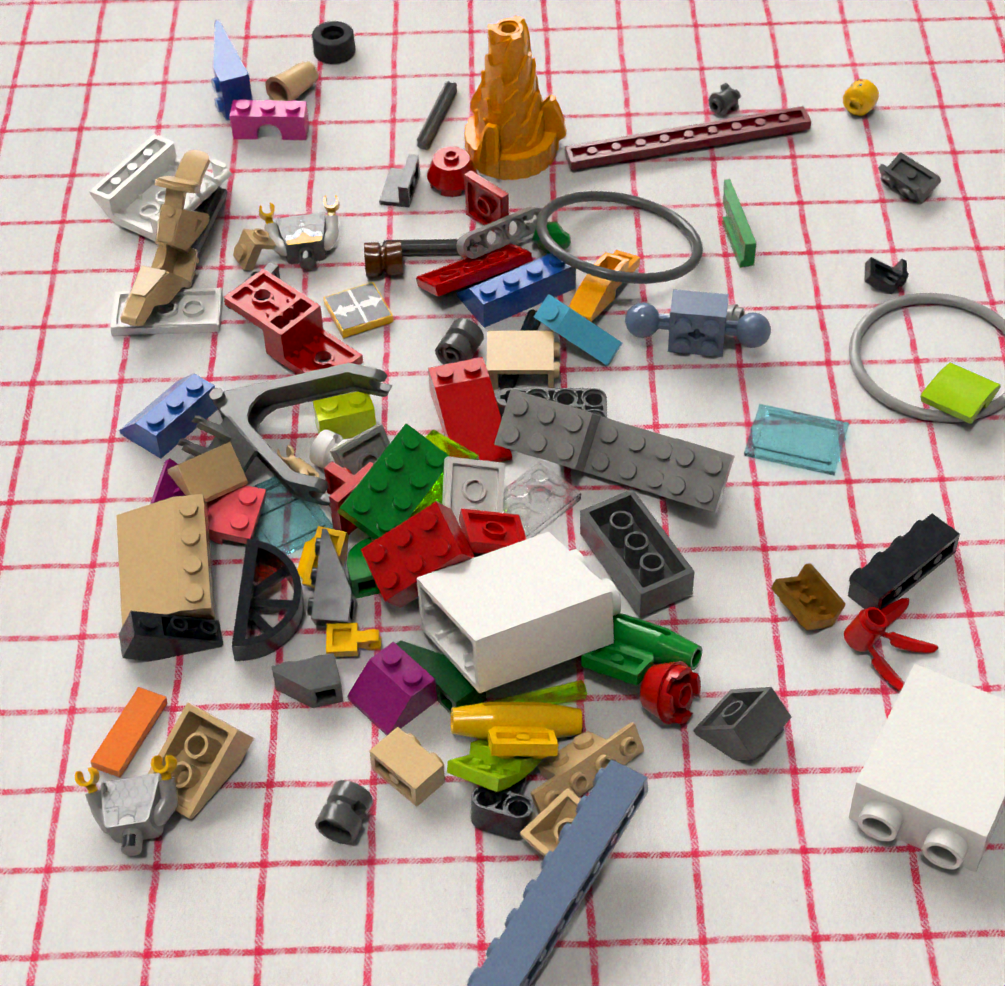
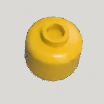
[843,79,879,116]

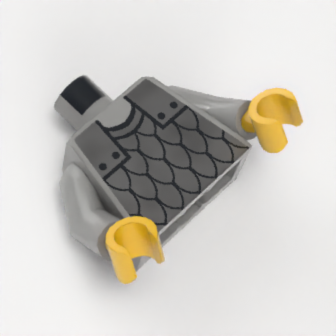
[75,755,178,856]

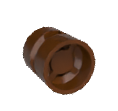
[364,240,403,277]

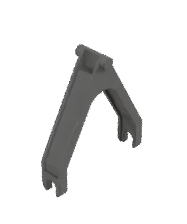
[209,363,392,506]

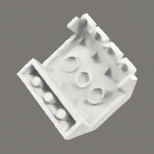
[89,134,232,241]

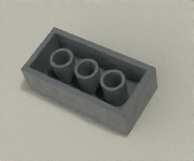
[580,489,695,617]

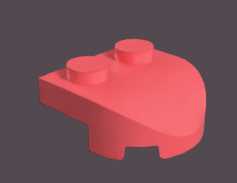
[206,485,266,545]

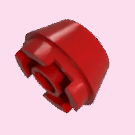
[427,146,477,197]
[640,661,701,724]

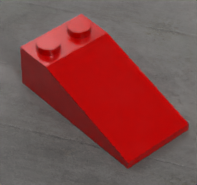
[428,357,512,462]

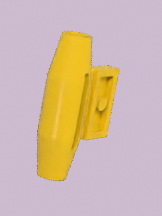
[450,702,583,759]

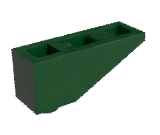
[396,640,486,714]

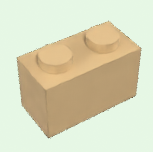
[369,727,445,807]

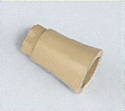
[265,61,319,101]

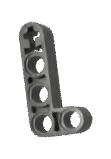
[496,388,607,419]

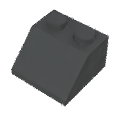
[693,687,792,760]

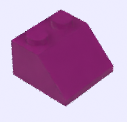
[347,642,437,735]

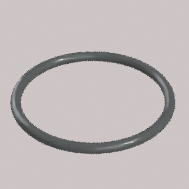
[536,191,703,284]

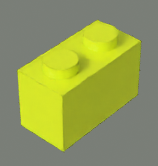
[313,391,376,439]

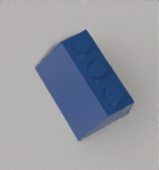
[119,373,218,459]

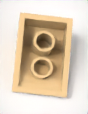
[148,702,254,819]

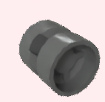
[435,318,484,365]
[315,780,373,844]

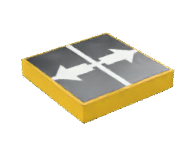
[323,282,393,338]

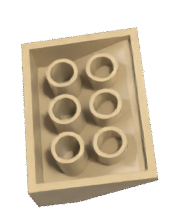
[116,494,215,627]

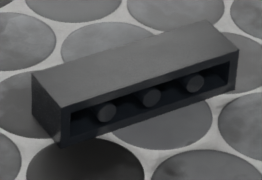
[848,513,960,610]

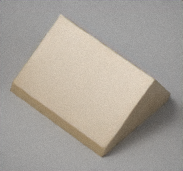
[167,442,248,503]
[520,788,580,857]

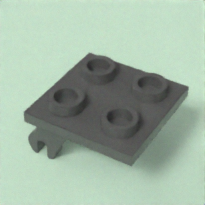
[177,415,259,473]

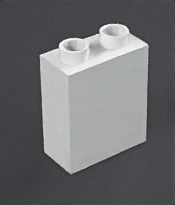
[417,532,621,694]
[848,664,1005,873]

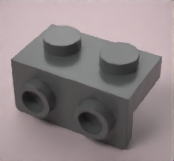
[878,152,941,204]

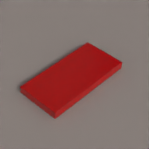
[416,243,533,296]

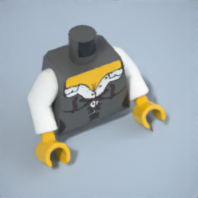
[259,195,340,269]

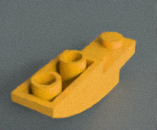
[569,250,640,322]

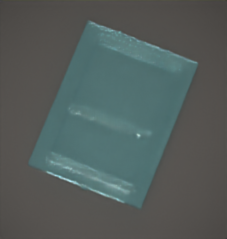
[744,404,849,476]
[252,469,333,555]

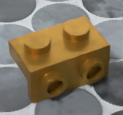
[771,563,846,630]

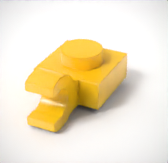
[326,622,382,657]

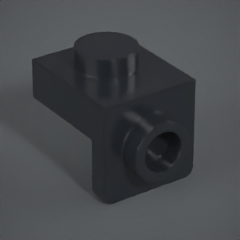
[864,257,908,295]

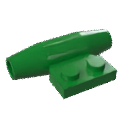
[581,613,702,686]

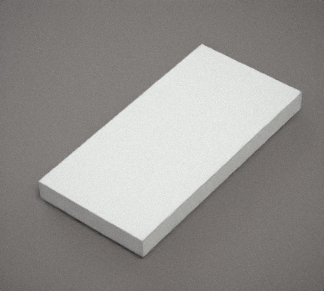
[110,288,223,336]

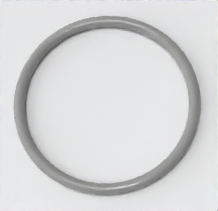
[849,293,1005,423]

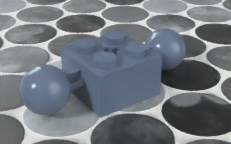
[625,289,771,357]

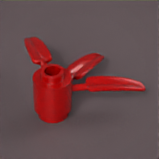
[844,598,939,691]

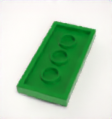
[337,423,451,540]

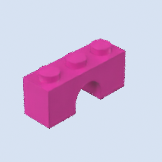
[230,99,309,140]

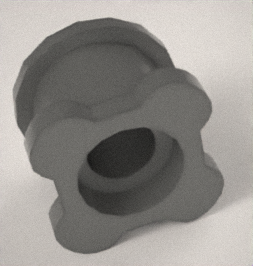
[709,83,741,116]

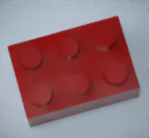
[361,501,475,608]

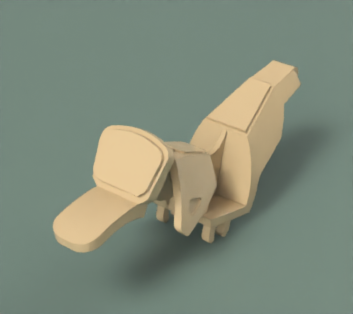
[120,150,210,326]

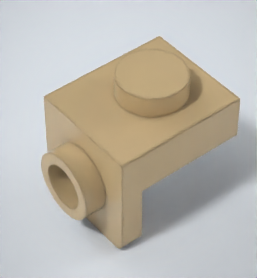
[233,228,276,271]

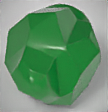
[531,222,571,254]

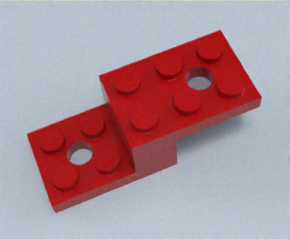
[224,268,363,374]

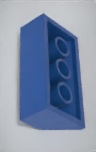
[457,253,576,328]

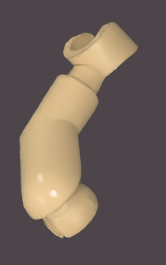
[277,445,320,478]

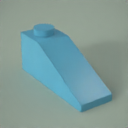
[534,294,623,366]

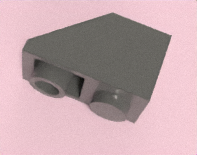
[271,653,343,708]

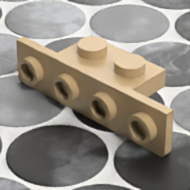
[530,722,644,814]

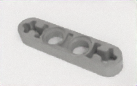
[456,207,542,259]

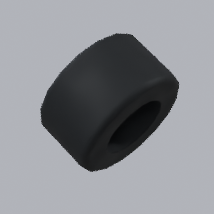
[312,21,355,64]

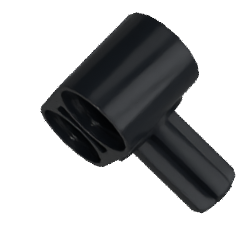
[471,778,533,840]

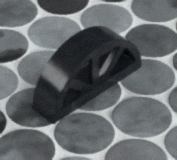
[232,539,304,661]

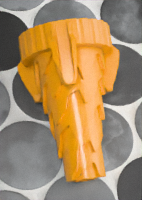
[464,16,567,180]

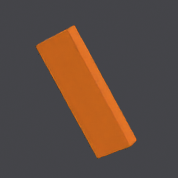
[90,687,168,778]

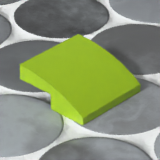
[920,362,1001,424]
[447,739,541,792]

